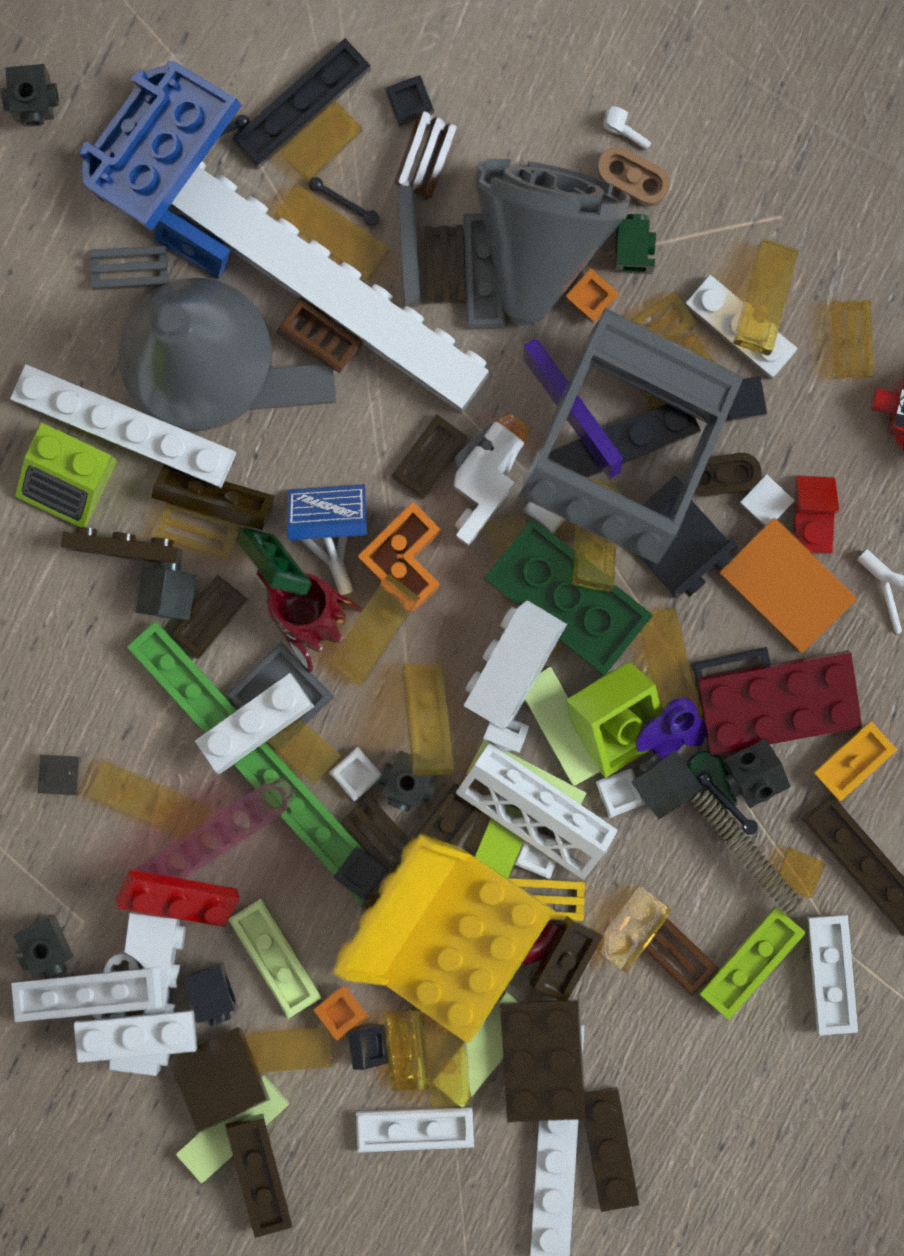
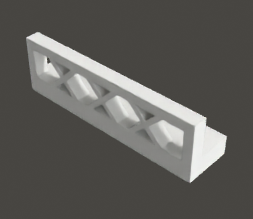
[456,743,618,880]

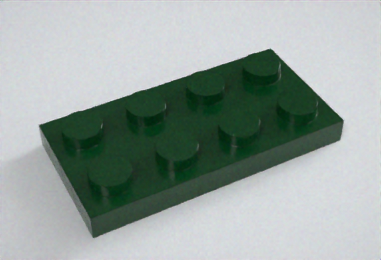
[483,518,653,676]

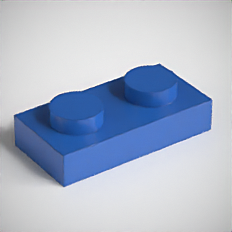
[154,210,231,280]

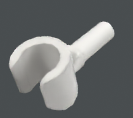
[603,106,651,150]

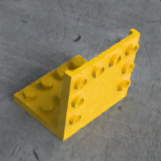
[333,834,555,1043]

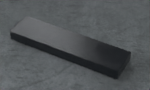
[232,38,371,169]

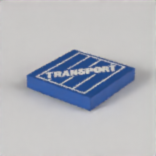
[287,484,367,540]

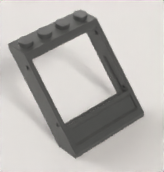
[518,308,743,564]

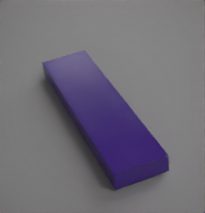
[524,339,623,480]

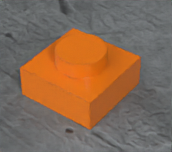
[565,268,619,324]
[314,986,370,1041]

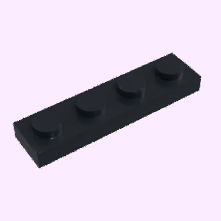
[547,404,701,479]

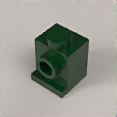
[614,214,656,274]

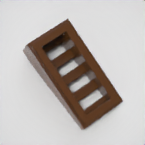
[276,297,363,373]

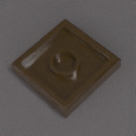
[169,1027,271,1132]

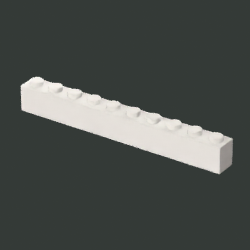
[169,162,489,414]

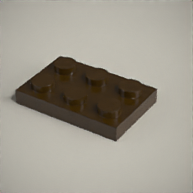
[500,999,587,1122]

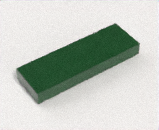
[236,527,311,595]

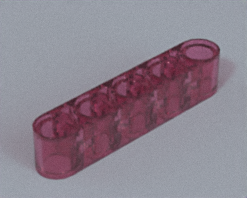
[134,778,294,879]

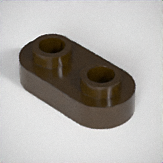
[683,453,762,498]

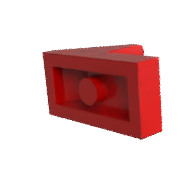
[793,475,839,554]

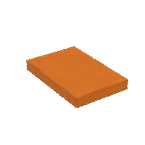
[720,517,858,653]

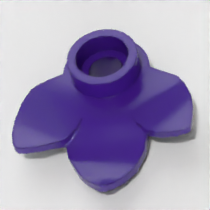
[636,698,706,758]

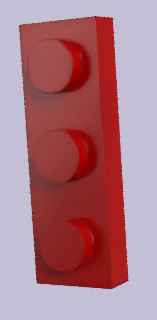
[115,869,240,927]

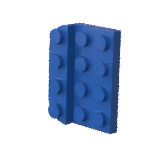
[79,61,242,231]

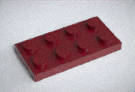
[697,650,862,755]

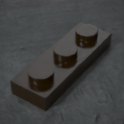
[152,465,274,530]
[61,526,183,564]
[584,1087,639,1212]
[225,1113,292,1238]

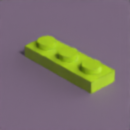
[699,906,806,1020]

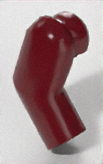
[521,920,561,965]

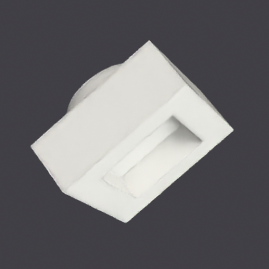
[483,720,529,753]

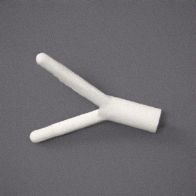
[300,536,354,595]
[857,549,904,634]

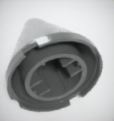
[474,159,630,327]
[118,278,272,431]

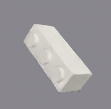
[464,600,567,730]

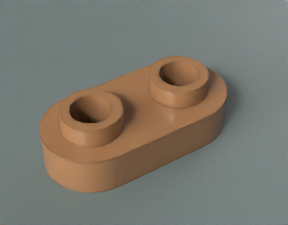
[597,147,670,206]

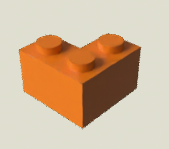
[358,502,441,614]

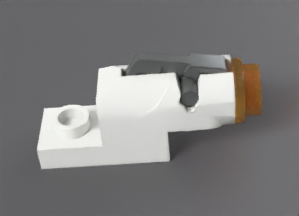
[454,412,531,547]

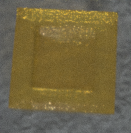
[774,847,826,898]

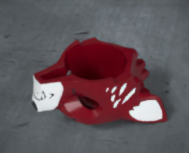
[255,570,363,673]

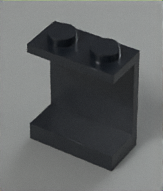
[637,475,737,598]

